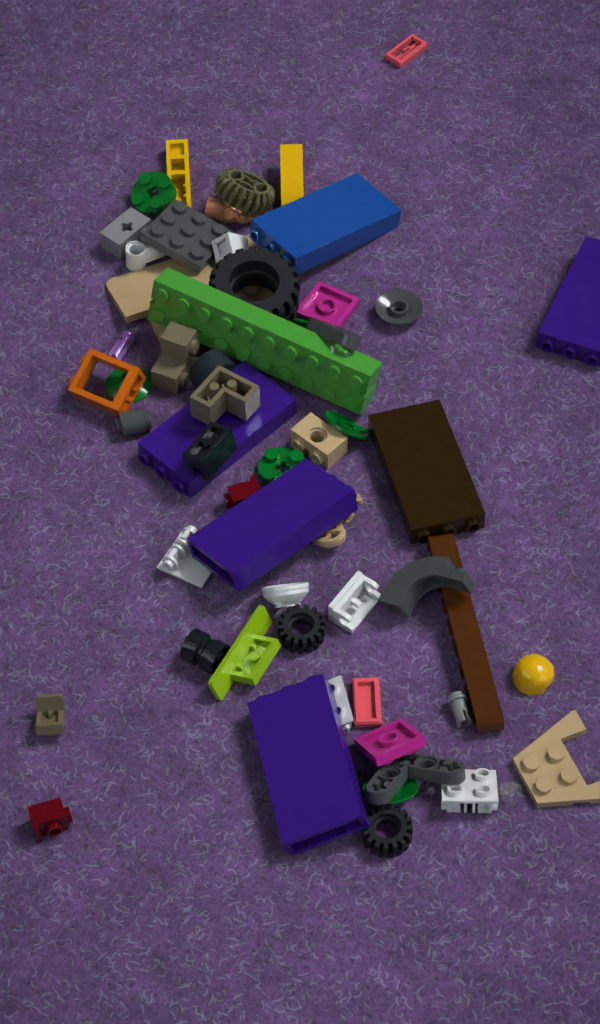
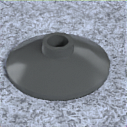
[375,289,423,326]

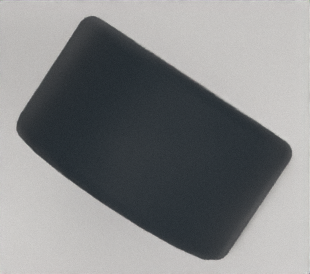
[189,349,236,388]

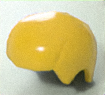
[512,653,555,696]

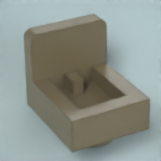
[35,693,65,736]

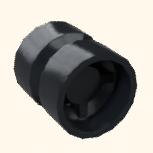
[180,628,230,675]

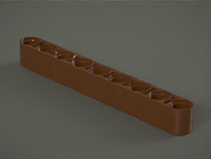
[427,533,504,734]

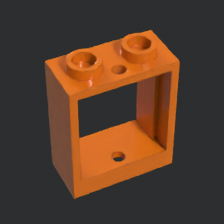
[68,348,146,417]

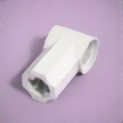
[125,241,167,271]

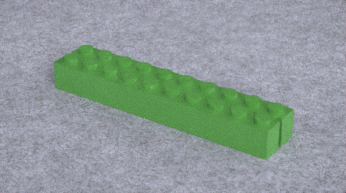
[147,268,382,415]

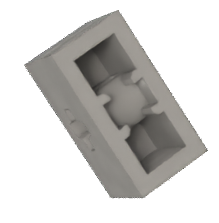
[99,207,151,260]

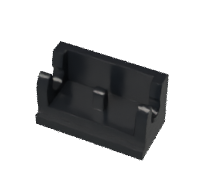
[183,421,237,481]

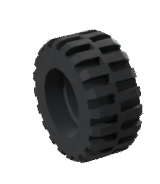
[209,247,300,322]

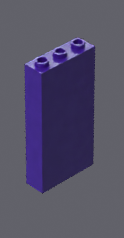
[536,236,600,367]
[137,361,297,498]
[187,459,358,592]
[247,673,370,855]

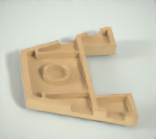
[512,710,600,808]

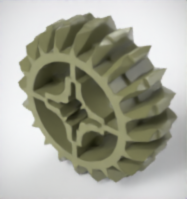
[214,168,275,215]

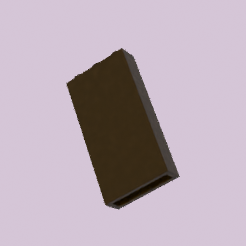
[368,399,485,544]

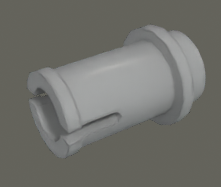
[447,691,474,728]

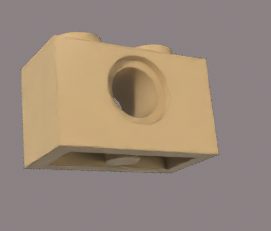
[291,412,348,470]

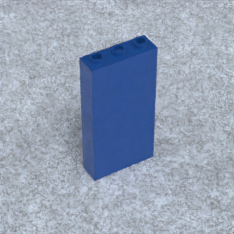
[249,173,402,274]

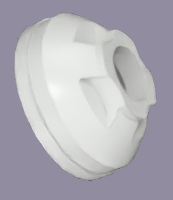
[261,582,309,608]

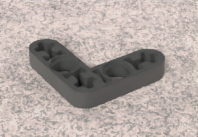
[305,316,362,351]
[366,753,466,805]

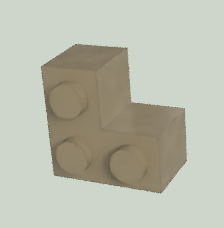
[150,321,200,394]
[190,365,260,425]

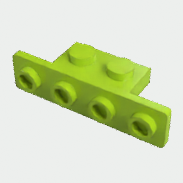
[208,605,282,701]

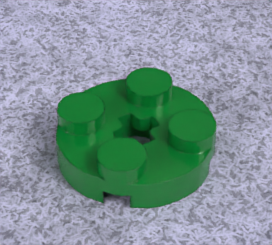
[131,171,177,217]
[258,448,305,485]

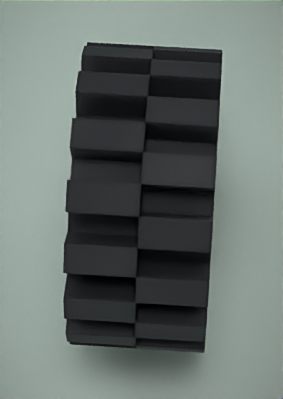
[277,604,325,654]
[362,804,413,858]

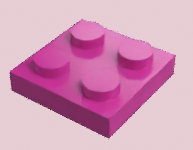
[295,281,360,328]
[353,718,427,767]

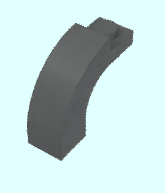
[378,556,476,618]

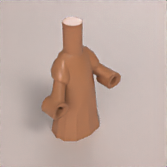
[204,196,258,224]

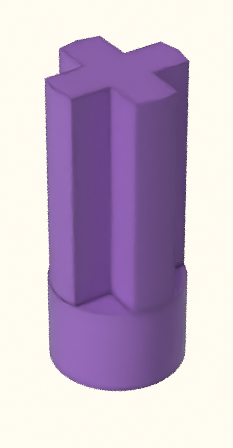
[108,331,135,360]

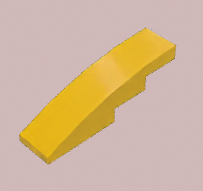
[166,139,192,208]
[280,144,304,206]

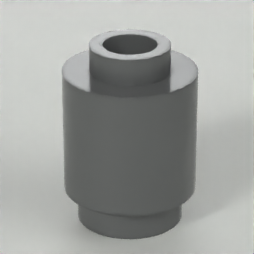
[114,408,152,437]

